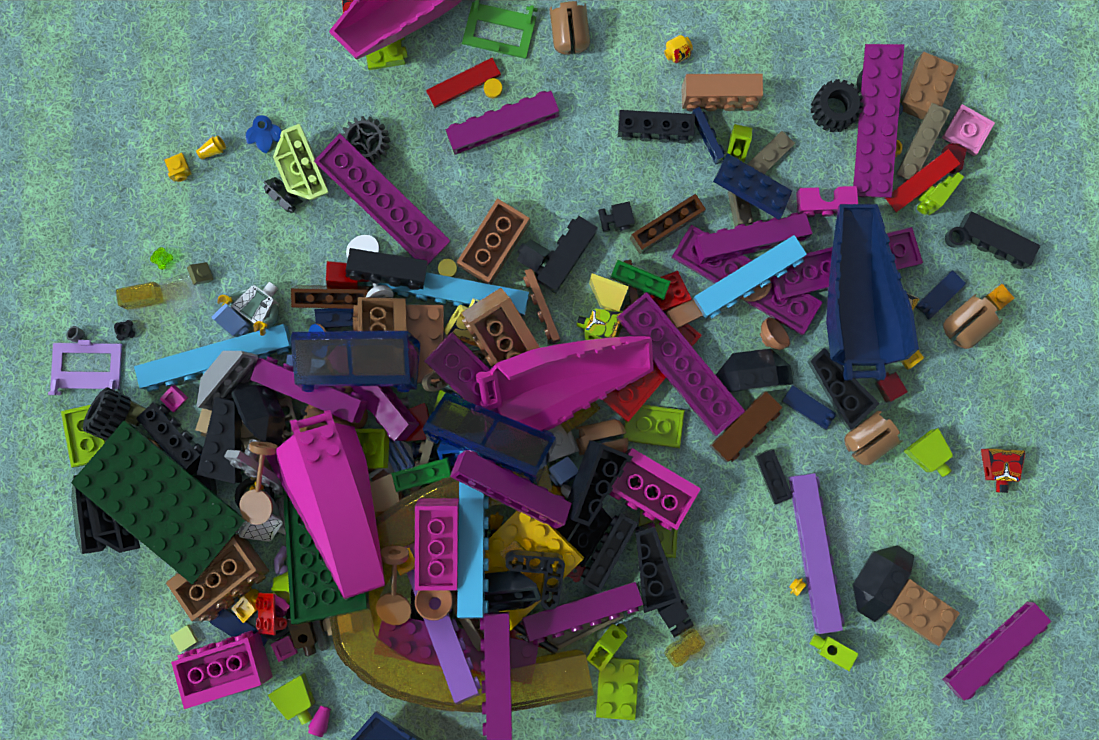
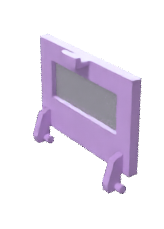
[48,340,122,395]

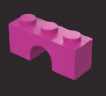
[796,186,858,217]

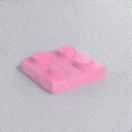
[942,104,995,156]

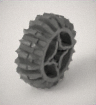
[341,116,390,166]

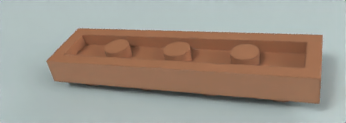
[523,269,560,343]

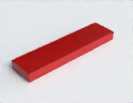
[426,58,501,108]
[885,149,961,212]

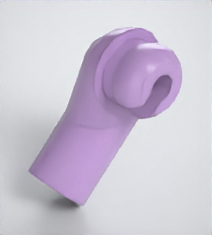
[274,546,288,574]

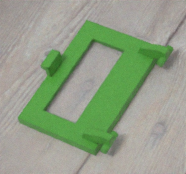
[462,0,538,59]

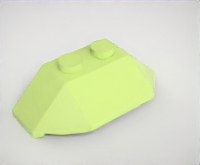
[273,124,329,200]

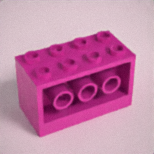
[609,448,701,531]
[415,498,459,591]
[171,630,273,709]

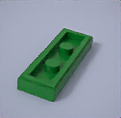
[610,260,671,300]
[391,457,452,492]

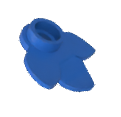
[246,115,282,153]

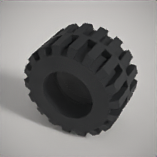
[810,79,863,132]
[83,387,131,441]

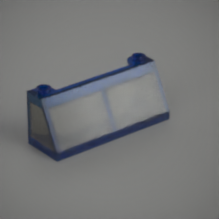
[291,331,421,392]
[423,393,556,486]

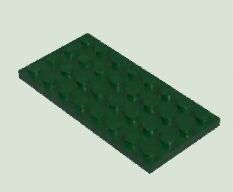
[71,421,247,585]
[283,487,370,625]

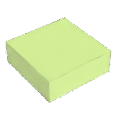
[170,625,198,652]

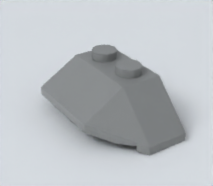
[197,351,258,410]

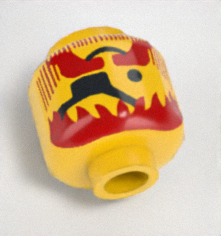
[664,35,693,63]

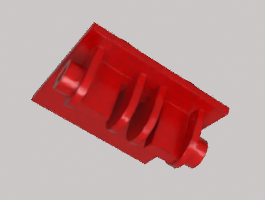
[650,270,692,311]
[256,593,287,635]

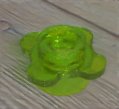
[150,247,173,270]

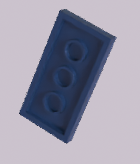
[713,153,792,220]

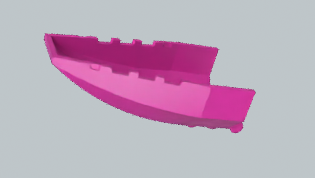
[329,0,462,60]
[476,336,653,442]
[276,410,385,599]

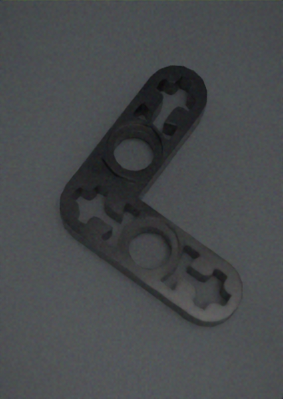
[505,550,565,610]

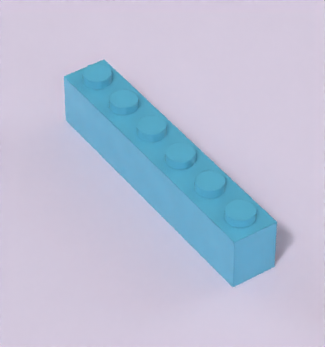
[693,235,807,319]

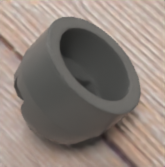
[66,326,85,342]

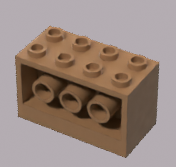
[461,288,540,368]
[353,297,408,385]
[166,534,270,622]

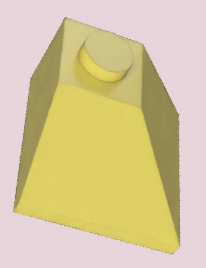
[589,273,628,311]

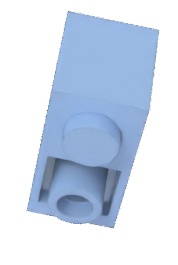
[548,457,578,486]

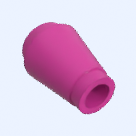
[308,705,331,737]

